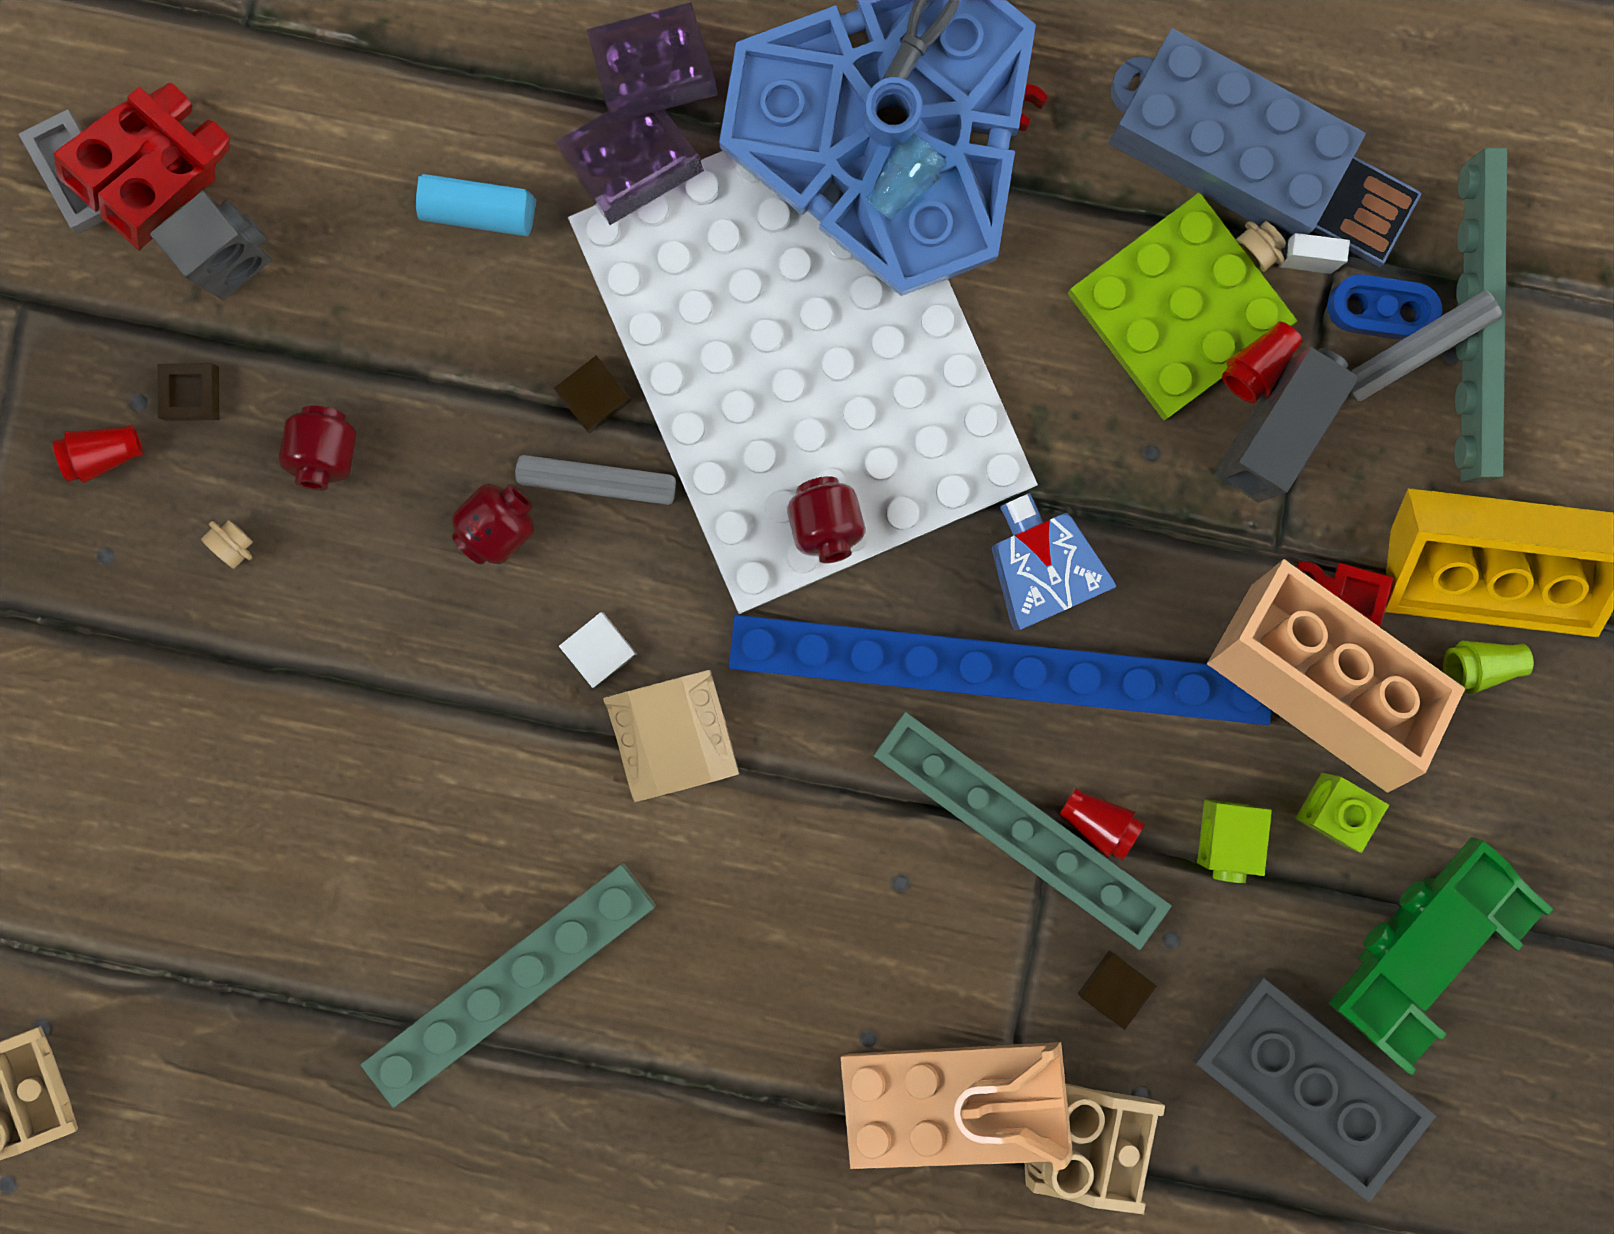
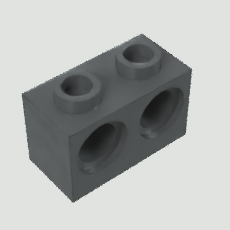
[150,191,272,300]

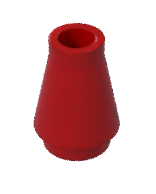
[1222,321,1303,403]
[53,424,144,484]
[1059,788,1145,861]

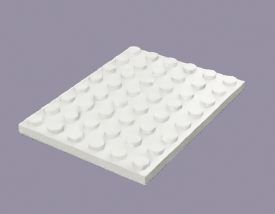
[568,151,1038,614]

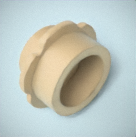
[1236,221,1287,272]
[201,519,253,569]

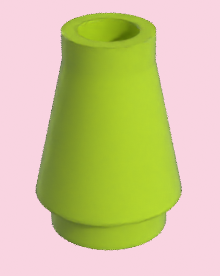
[1443,641,1534,695]

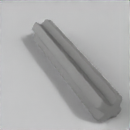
[1350,291,1502,401]
[515,455,676,505]

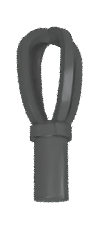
[883,0,960,80]

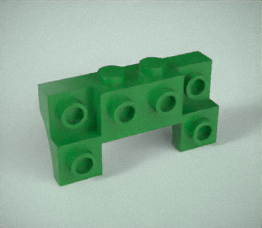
[1328,837,1554,1076]

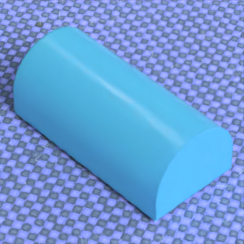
[416,174,537,237]

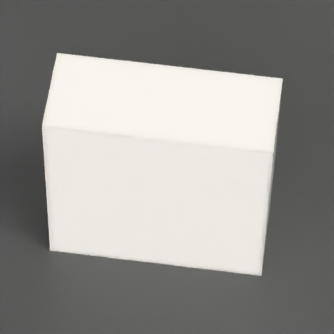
[1278,233,1350,274]
[559,612,637,688]

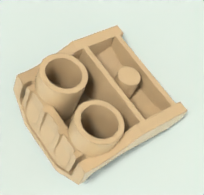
[603,670,740,802]
[0,1026,78,1160]
[1024,1083,1165,1215]

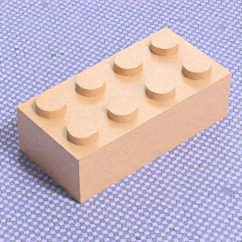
[1207,559,1465,793]

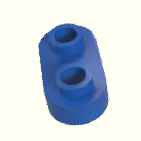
[1327,274,1442,340]

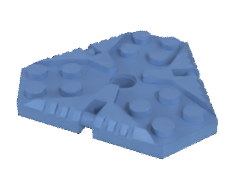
[719,0,1036,296]

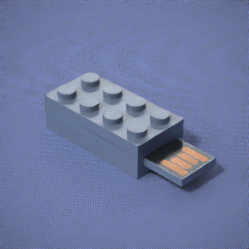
[1108,28,1422,267]

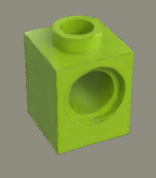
[1295,773,1389,853]
[1197,799,1272,883]

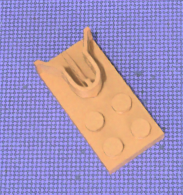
[841,1042,1073,1170]

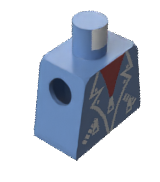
[992,493,1116,631]

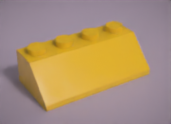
[1385,488,1614,637]

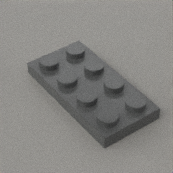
[1191,974,1437,1202]

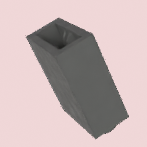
[1213,347,1360,503]

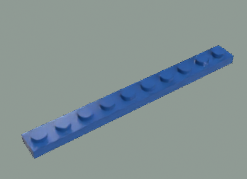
[729,615,1271,725]

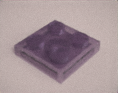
[587,2,718,123]
[555,88,704,225]

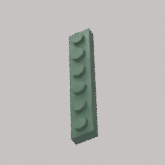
[1454,147,1507,483]
[873,711,1172,950]
[360,862,656,1108]

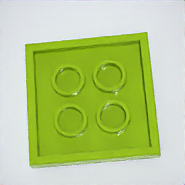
[1067,192,1297,421]

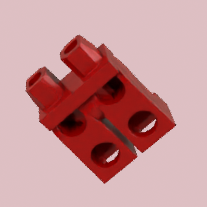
[53,83,230,251]

